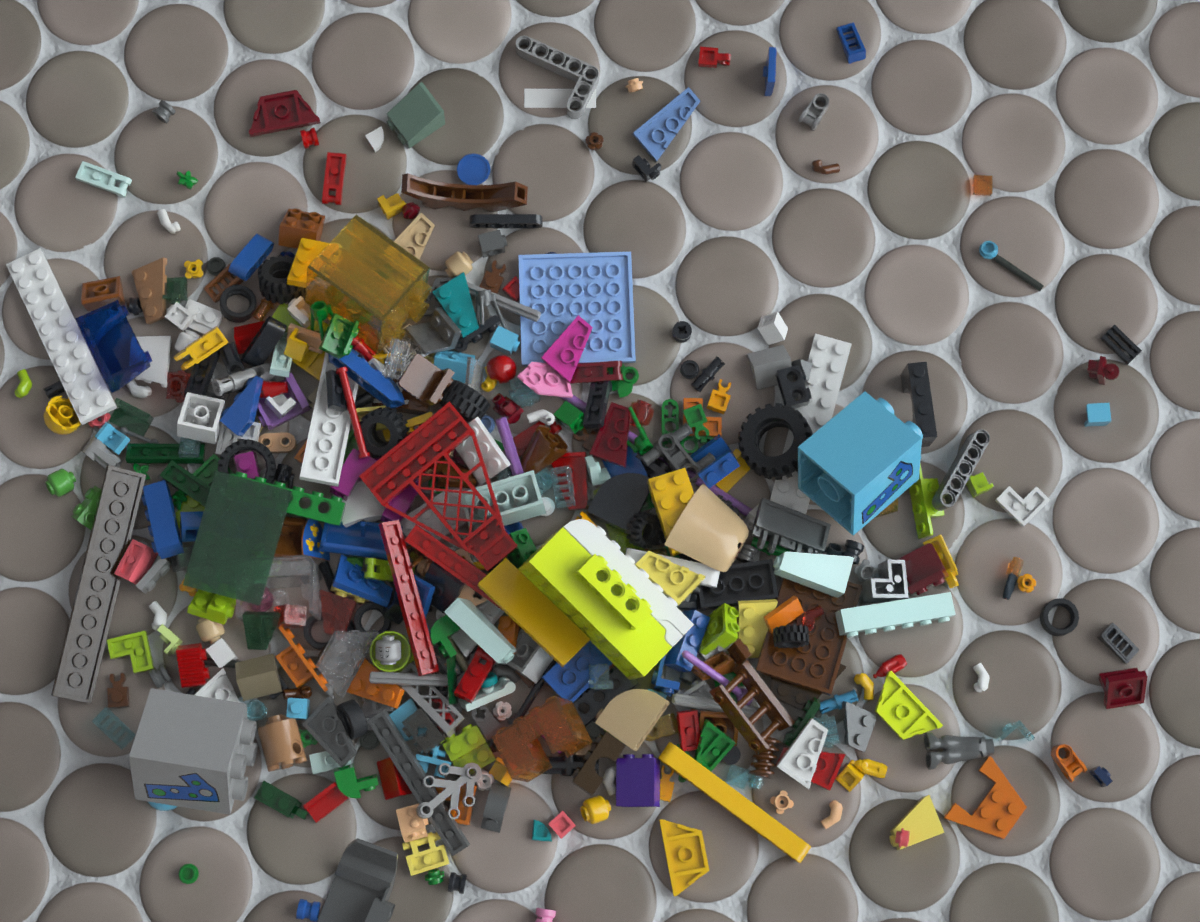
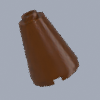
[520,425,568,475]

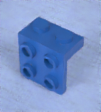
[651,655,680,697]

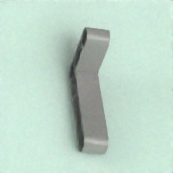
[516,35,599,119]

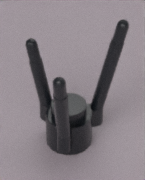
[262,464,295,503]

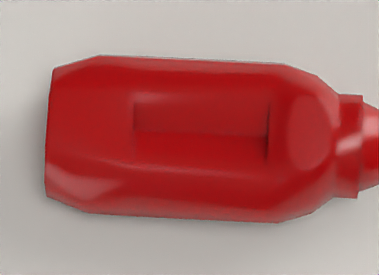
[873,654,907,679]

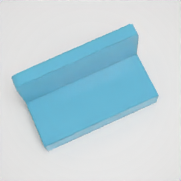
[434,350,475,384]

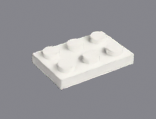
[455,417,511,485]

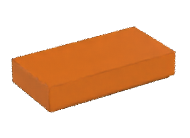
[763,596,804,634]

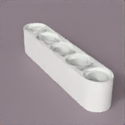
[626,548,720,588]

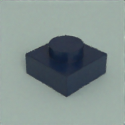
[1089,766,1113,787]

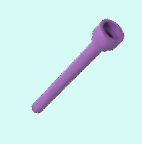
[682,650,754,706]

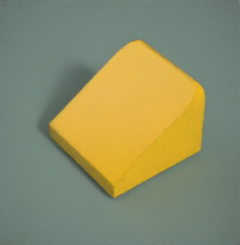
[835,762,865,792]

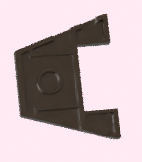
[770,664,846,712]

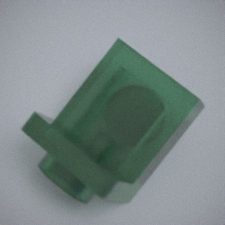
[162,277,187,304]

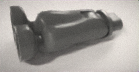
[924,732,994,770]

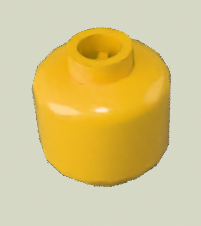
[580,795,611,824]

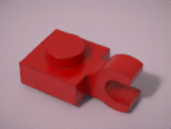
[698,47,731,68]

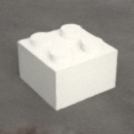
[177,392,225,444]

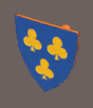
[301,519,330,561]

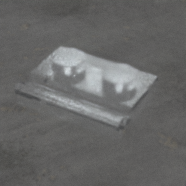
[382,338,411,380]

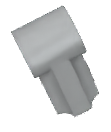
[82,436,122,469]

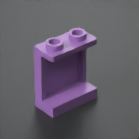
[257,373,310,431]

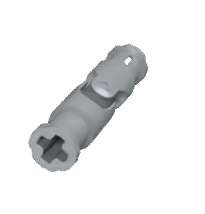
[212,363,277,396]

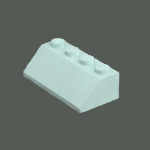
[461,470,546,532]

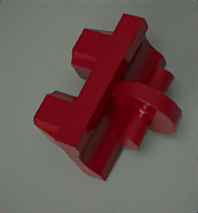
[1087,356,1120,385]
[491,393,524,424]

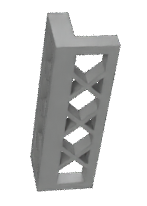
[399,663,465,738]

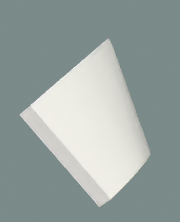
[130,336,172,388]
[333,481,386,527]

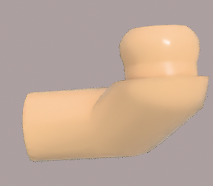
[821,800,843,829]

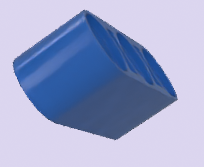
[229,233,274,281]

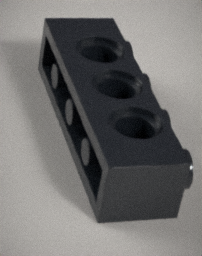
[562,666,639,733]

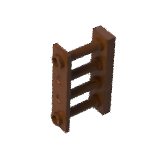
[709,660,794,754]

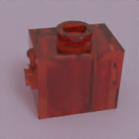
[166,370,191,403]
[273,604,307,629]

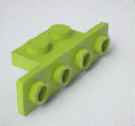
[909,464,945,539]

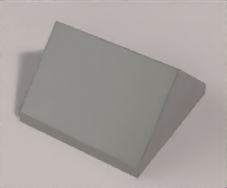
[747,345,794,390]

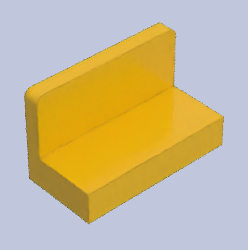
[715,448,750,493]

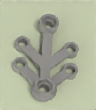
[416,763,482,820]

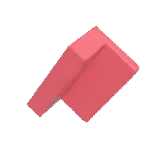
[114,539,158,585]

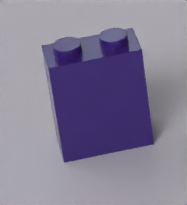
[616,754,660,807]

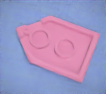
[517,362,573,398]

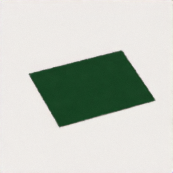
[446,658,458,705]

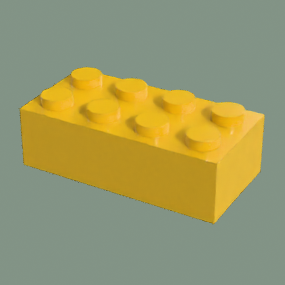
[647,468,694,557]

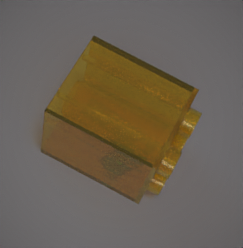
[305,214,432,355]

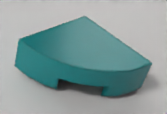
[532,820,552,842]

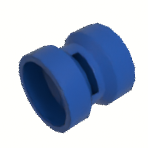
[296,899,320,922]

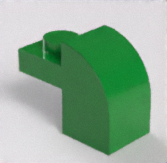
[429,614,460,659]
[334,763,379,798]

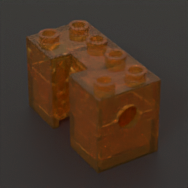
[492,696,592,782]

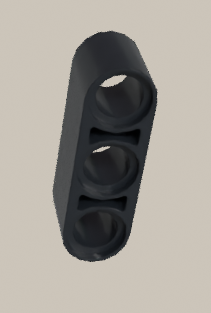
[241,316,287,367]

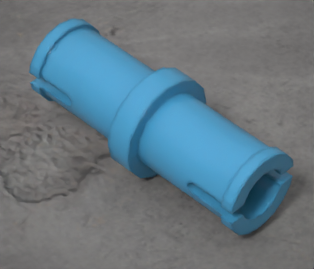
[819,689,859,715]

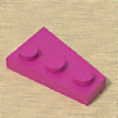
[541,315,593,383]

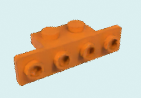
[275,625,328,692]

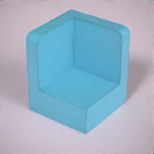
[1084,403,1111,427]

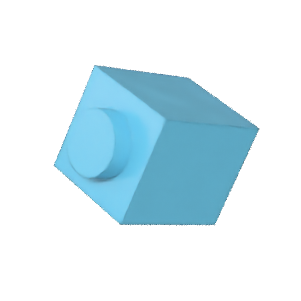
[490,326,521,356]
[286,698,310,721]

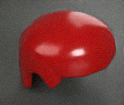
[487,355,517,384]

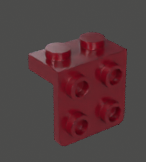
[899,543,949,596]

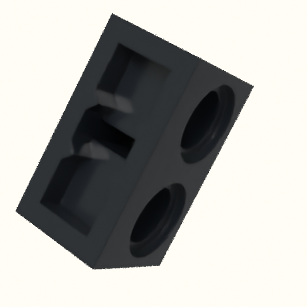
[775,365,811,409]

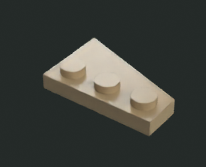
[383,213,435,280]

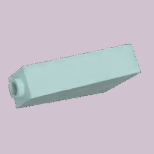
[773,552,854,598]
[444,598,517,664]

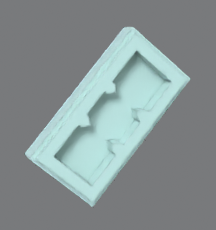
[309,751,352,775]

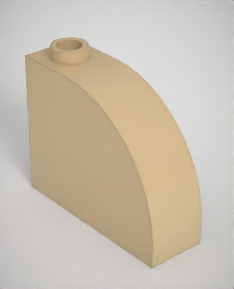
[595,689,670,752]

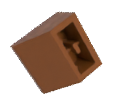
[278,209,325,249]

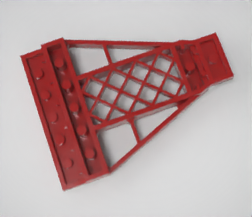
[359,401,518,571]

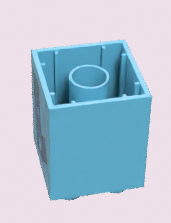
[798,391,923,536]

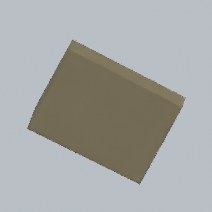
[235,653,282,701]

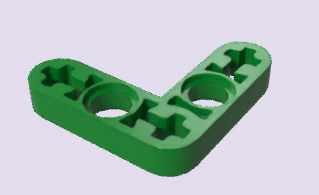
[661,399,713,455]

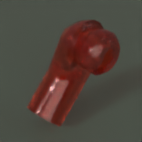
[801,605,824,631]

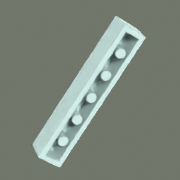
[835,592,956,638]

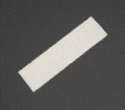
[524,89,596,108]

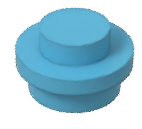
[979,241,998,259]

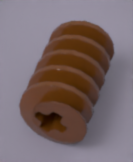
[749,737,781,779]

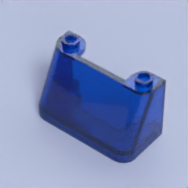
[75,300,152,393]

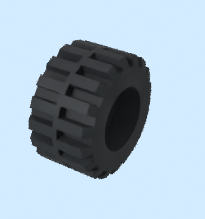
[258,255,307,304]
[439,380,490,423]
[359,407,410,458]

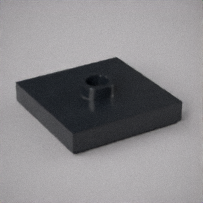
[423,562,465,615]

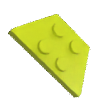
[875,671,943,740]

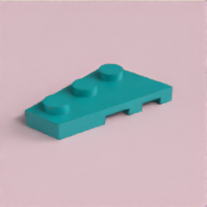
[432,272,479,338]

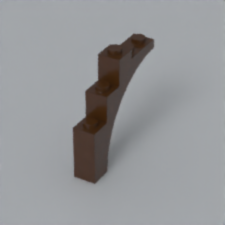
[401,173,528,212]

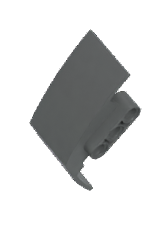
[318,838,398,922]

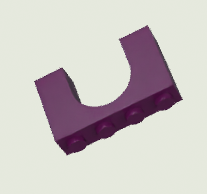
[330,448,418,524]

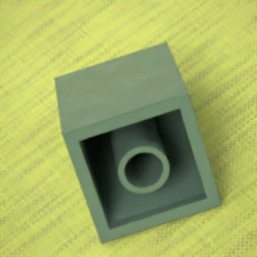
[386,82,446,149]

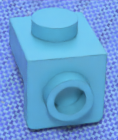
[95,422,130,455]

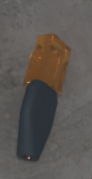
[1002,557,1024,600]

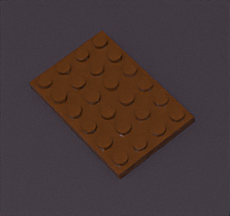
[755,578,862,696]

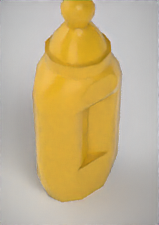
[850,759,888,778]

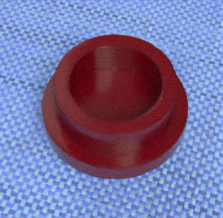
[402,202,420,219]

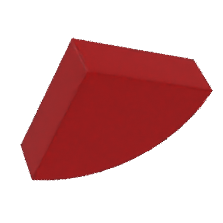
[503,276,520,302]

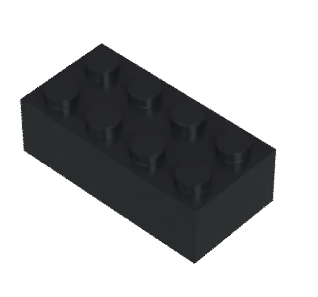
[697,559,778,611]

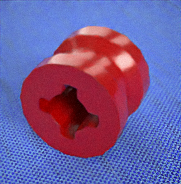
[300,127,319,149]

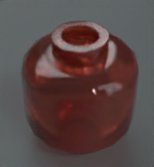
[629,399,654,428]

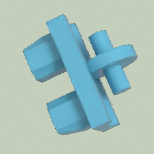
[416,743,452,778]

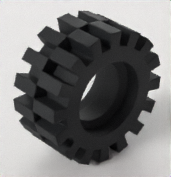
[626,512,662,549]
[773,624,809,648]

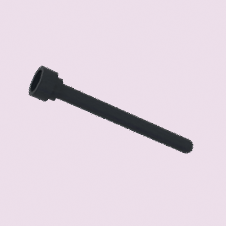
[507,659,556,730]

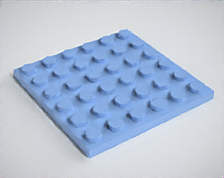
[518,251,636,366]

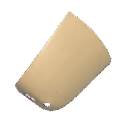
[664,483,749,572]

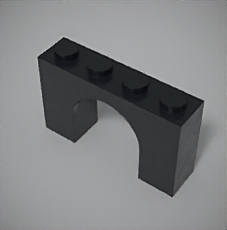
[900,362,937,447]

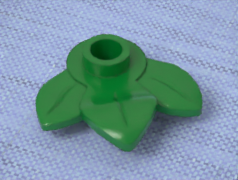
[607,364,639,398]

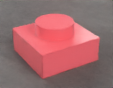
[548,811,576,839]

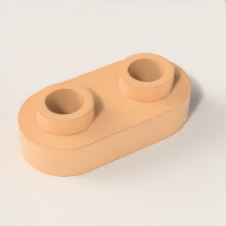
[258,433,296,453]

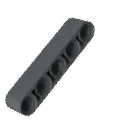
[932,429,990,511]

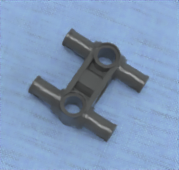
[640,423,716,485]

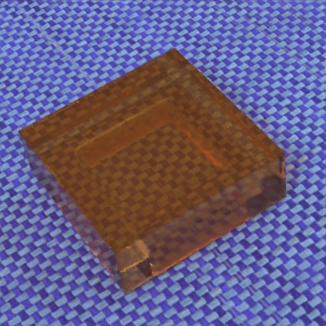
[973,175,992,196]

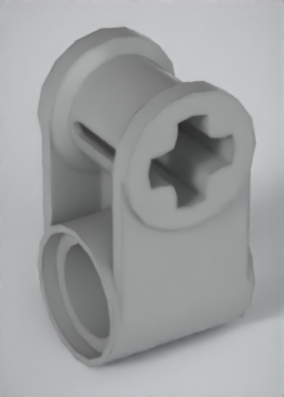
[798,93,829,131]

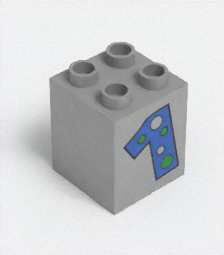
[129,688,258,815]

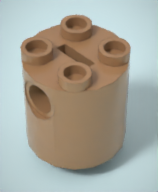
[257,714,307,772]

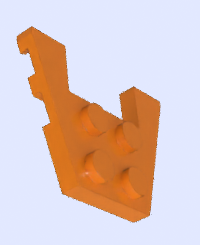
[944,756,1027,839]

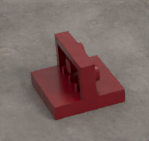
[1099,668,1148,709]

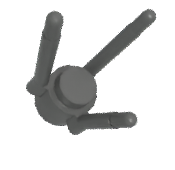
[475,290,507,329]

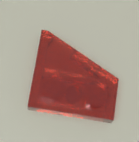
[320,589,357,639]

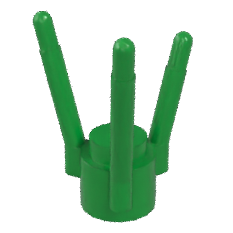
[310,301,334,342]
[628,406,653,455]

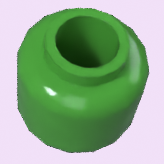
[45,468,76,497]

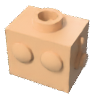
[396,803,429,843]

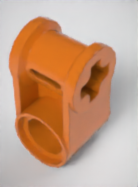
[1051,744,1087,783]

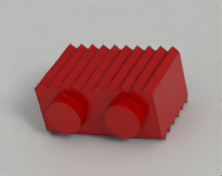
[176,643,210,688]

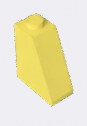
[889,795,944,850]

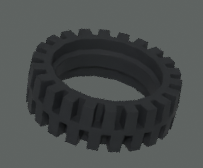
[218,439,276,494]

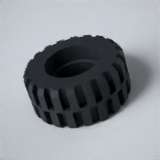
[738,403,813,480]

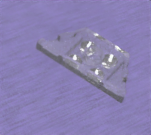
[316,629,379,699]

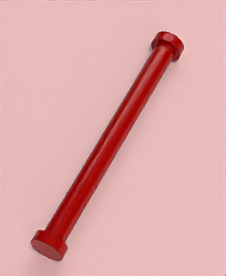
[336,367,370,459]

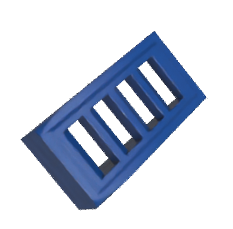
[836,22,866,64]

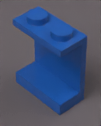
[690,434,740,488]

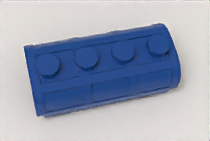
[319,521,403,560]

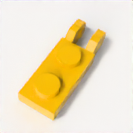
[173,326,228,371]

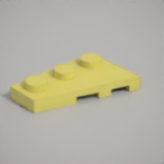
[635,551,706,606]
[738,599,778,658]

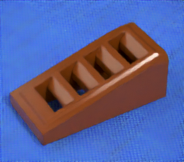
[203,263,244,303]
[691,651,735,681]

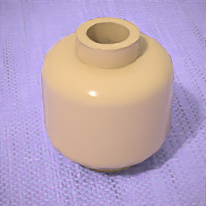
[445,251,473,277]
[196,618,225,645]

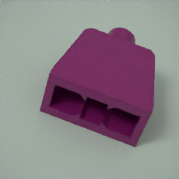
[234,451,261,487]

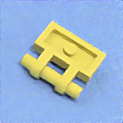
[402,832,450,876]

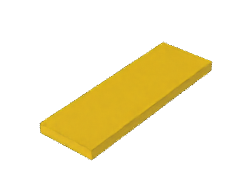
[478,558,590,668]

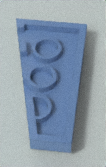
[632,87,700,162]

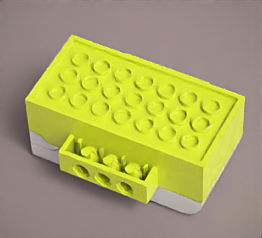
[518,519,694,680]

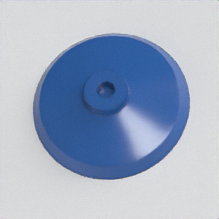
[457,154,490,185]

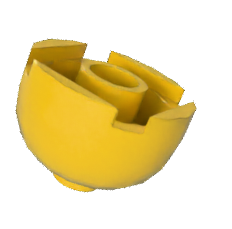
[43,396,81,435]

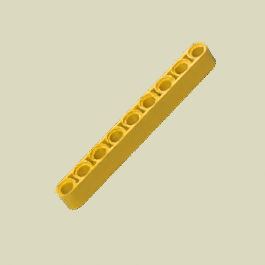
[658,742,811,863]

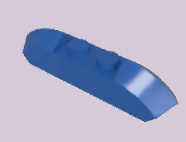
[328,349,405,408]

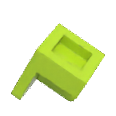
[966,472,994,498]

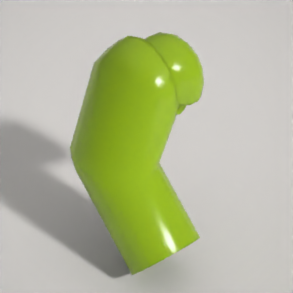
[14,369,32,398]

